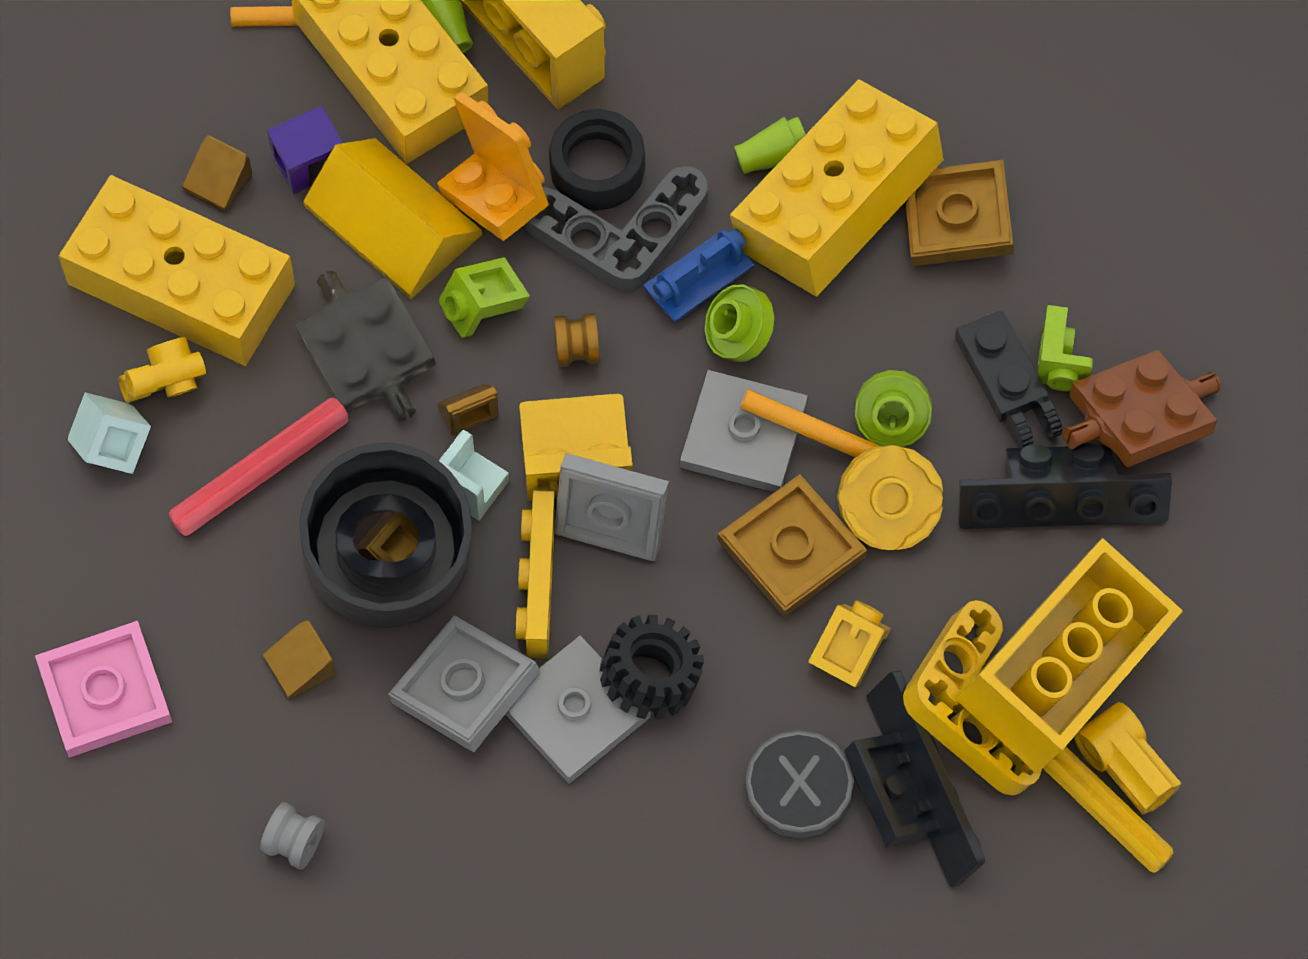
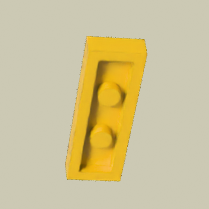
[516,490,556,659]

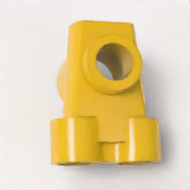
[118,337,206,403]

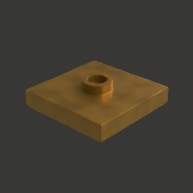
[905,160,1014,266]
[717,474,867,618]

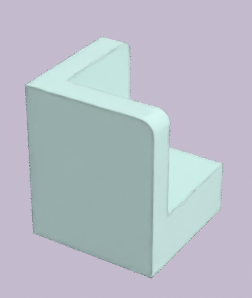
[68,392,151,474]
[439,430,509,521]

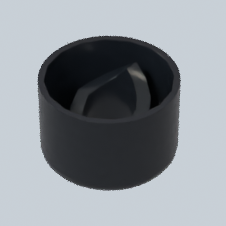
[300,443,472,628]

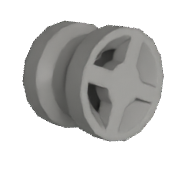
[260,802,325,870]

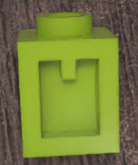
[439,257,530,338]
[1037,305,1093,391]

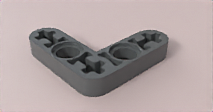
[523,166,708,291]

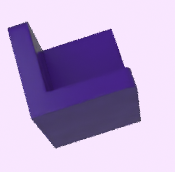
[267,106,342,194]

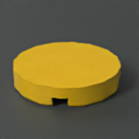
[837,444,943,550]

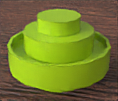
[704,284,775,362]
[855,370,932,447]

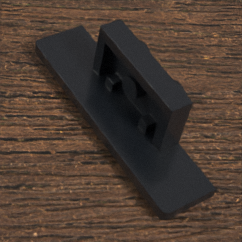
[958,443,1172,529]
[844,670,985,887]

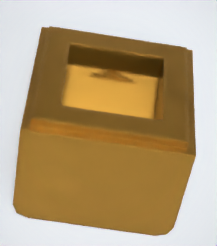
[182,135,253,212]
[438,384,499,435]
[355,511,418,562]
[263,619,336,700]

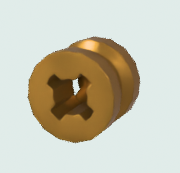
[554,312,600,367]

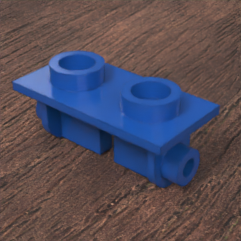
[643,229,755,323]

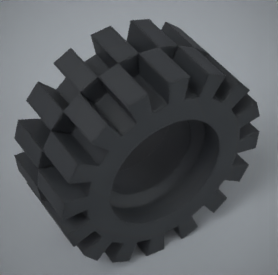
[599,614,704,720]

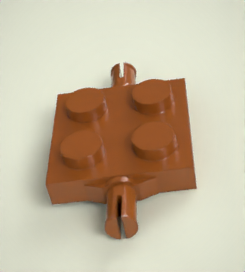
[1062,350,1221,468]

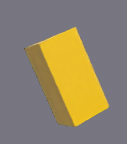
[303,138,482,300]

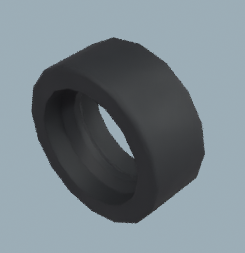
[549,109,645,210]

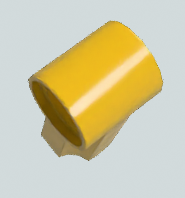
[1074,702,1181,815]

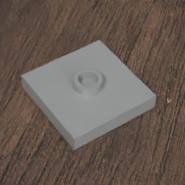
[680,370,808,492]
[554,453,669,561]
[388,615,540,753]
[505,635,651,784]

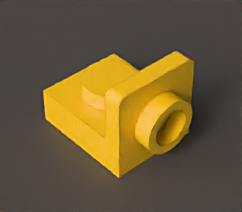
[808,600,891,687]

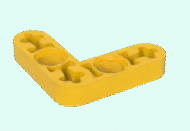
[903,600,1041,796]

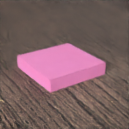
[35,621,172,758]

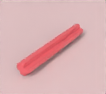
[169,397,349,536]

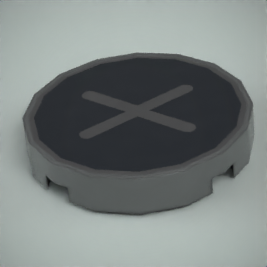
[745,730,854,839]

